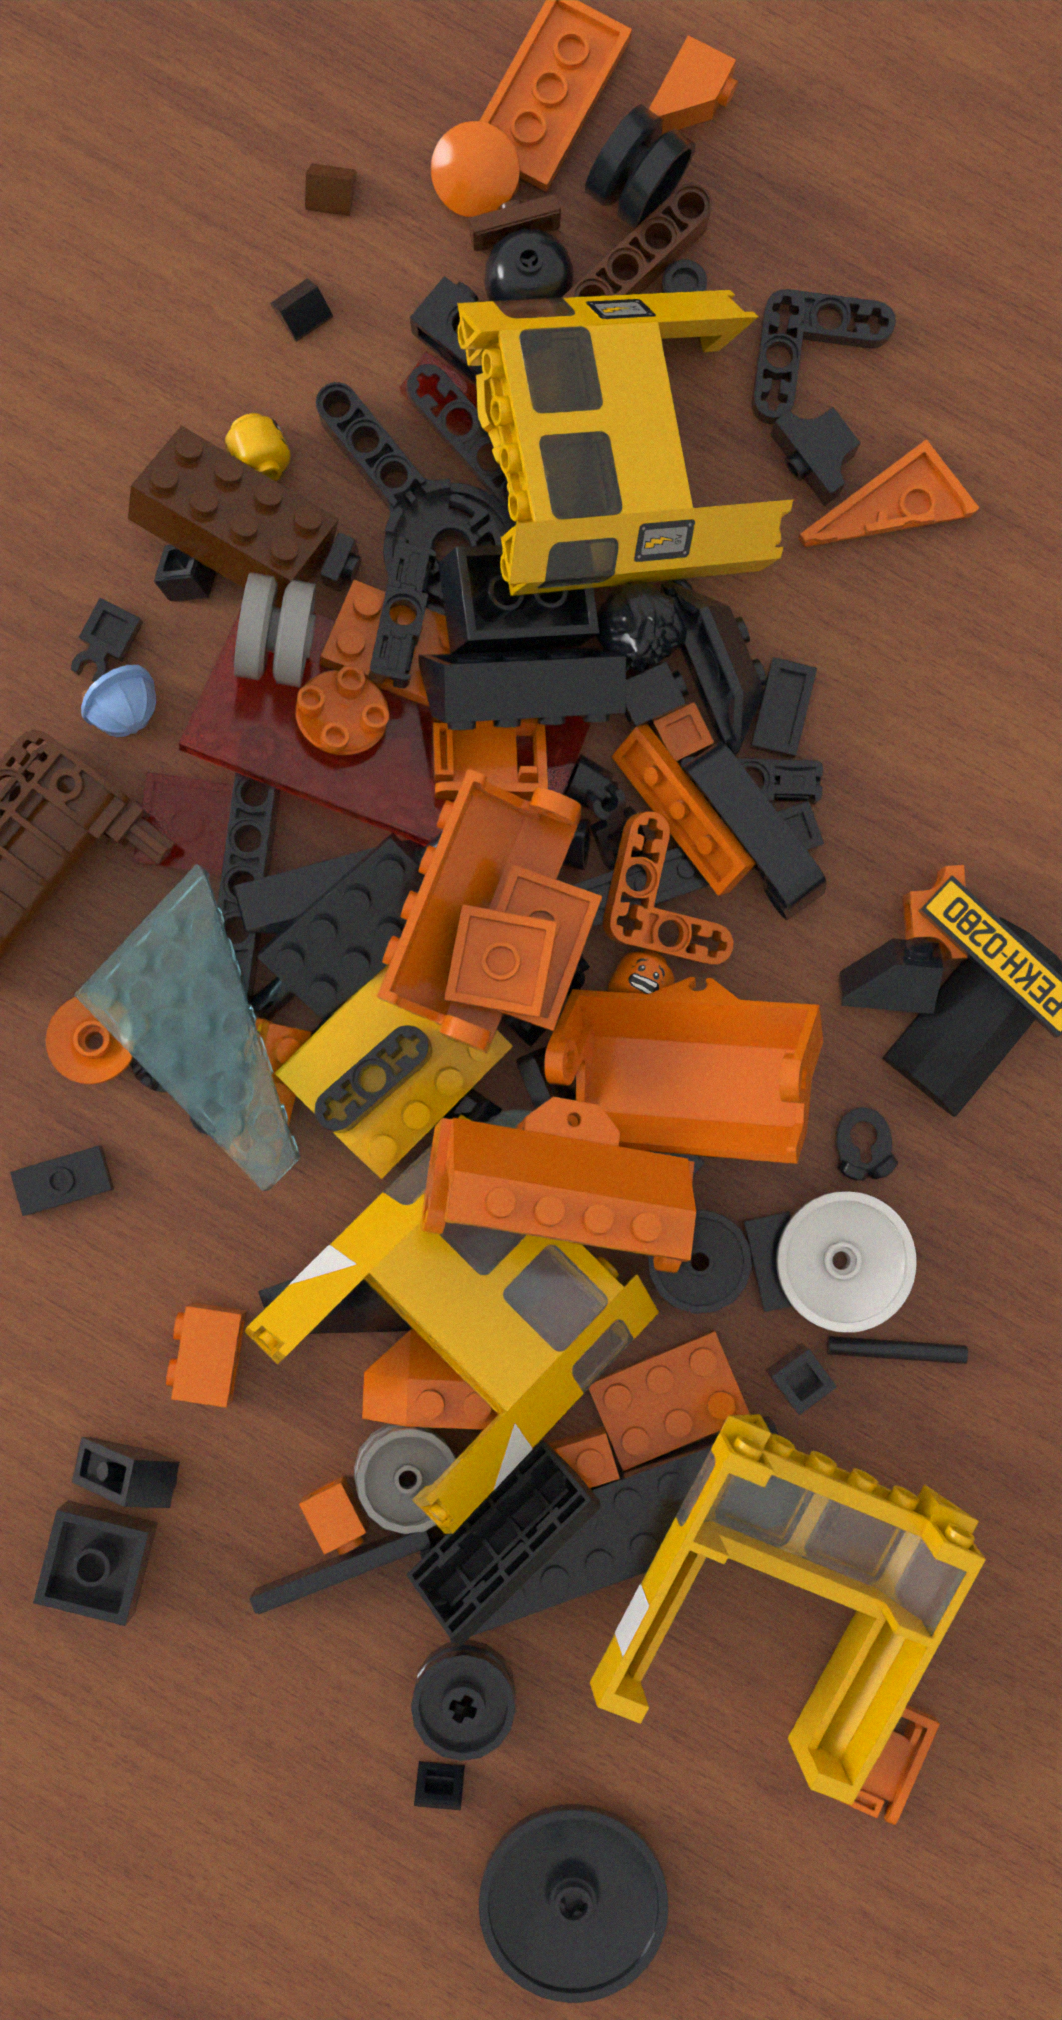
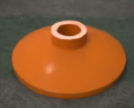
[45,993,138,1085]

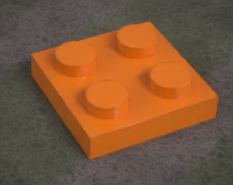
[444,904,558,1018]

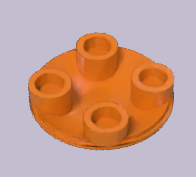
[431,121,520,217]
[295,666,389,755]

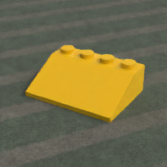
[275,965,513,1179]

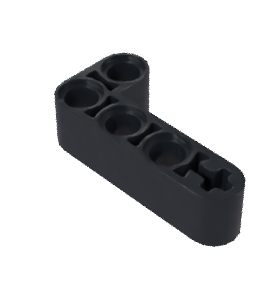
[406,364,509,512]
[682,741,827,920]

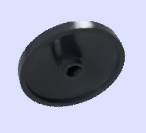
[479,1804,668,2003]

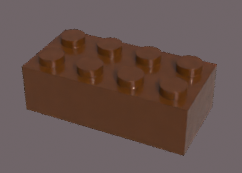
[128,425,339,608]

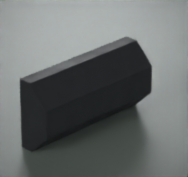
[882,917,1062,1117]
[406,1440,601,1646]

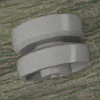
[234,572,316,687]
[354,1423,456,1534]

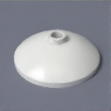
[776,1191,917,1332]

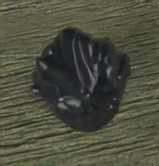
[595,581,687,672]

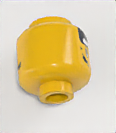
[225,413,291,481]

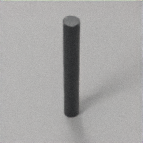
[827,1336,968,1364]

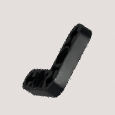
[752,289,896,425]

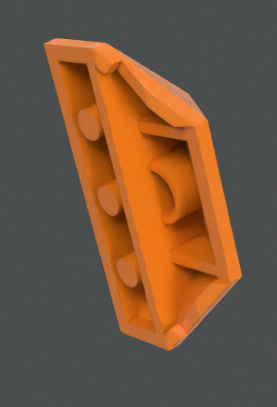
[362,1328,498,1430]

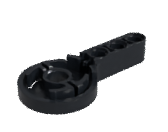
[316,382,515,616]

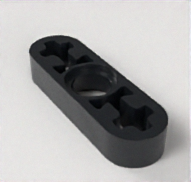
[315,1025,432,1133]

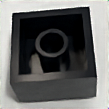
[33,1500,158,1626]

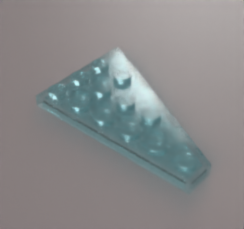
[74,864,301,1191]

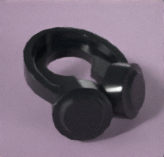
[836,1107,898,1181]

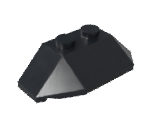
[660,581,767,757]

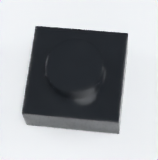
[320,532,362,592]

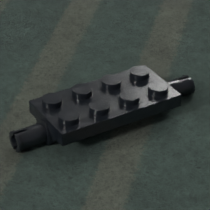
[251,830,443,1020]

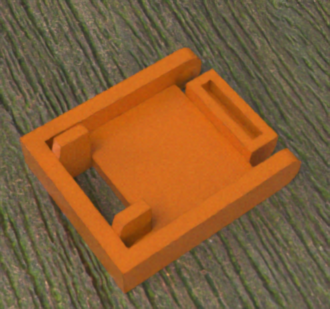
[432,717,548,801]
[807,1705,940,1825]

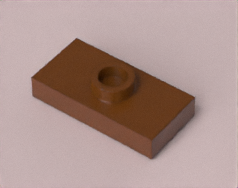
[469,194,561,251]

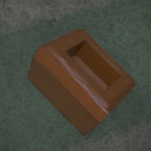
[305,163,357,216]

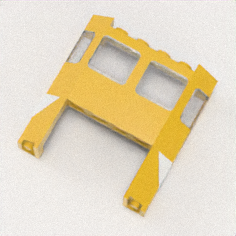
[245,1115,659,1534]

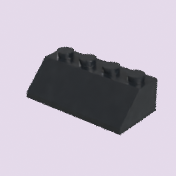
[418,647,626,730]

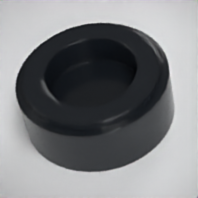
[661,259,707,293]

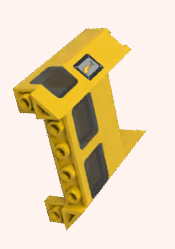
[457,290,794,596]

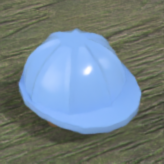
[81,665,156,737]

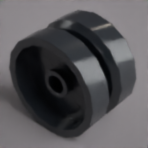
[585,104,696,229]
[648,1210,752,1314]
[411,1640,516,1761]

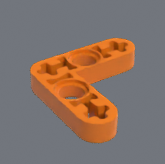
[603,811,734,965]

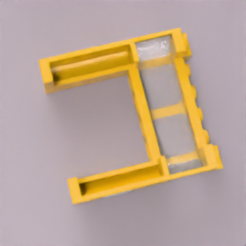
[590,1414,986,1805]

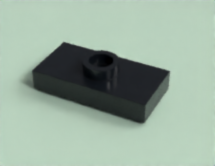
[10,1145,114,1216]

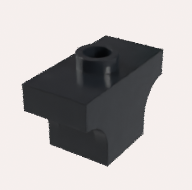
[770,407,861,506]

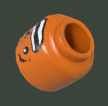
[607,950,675,994]

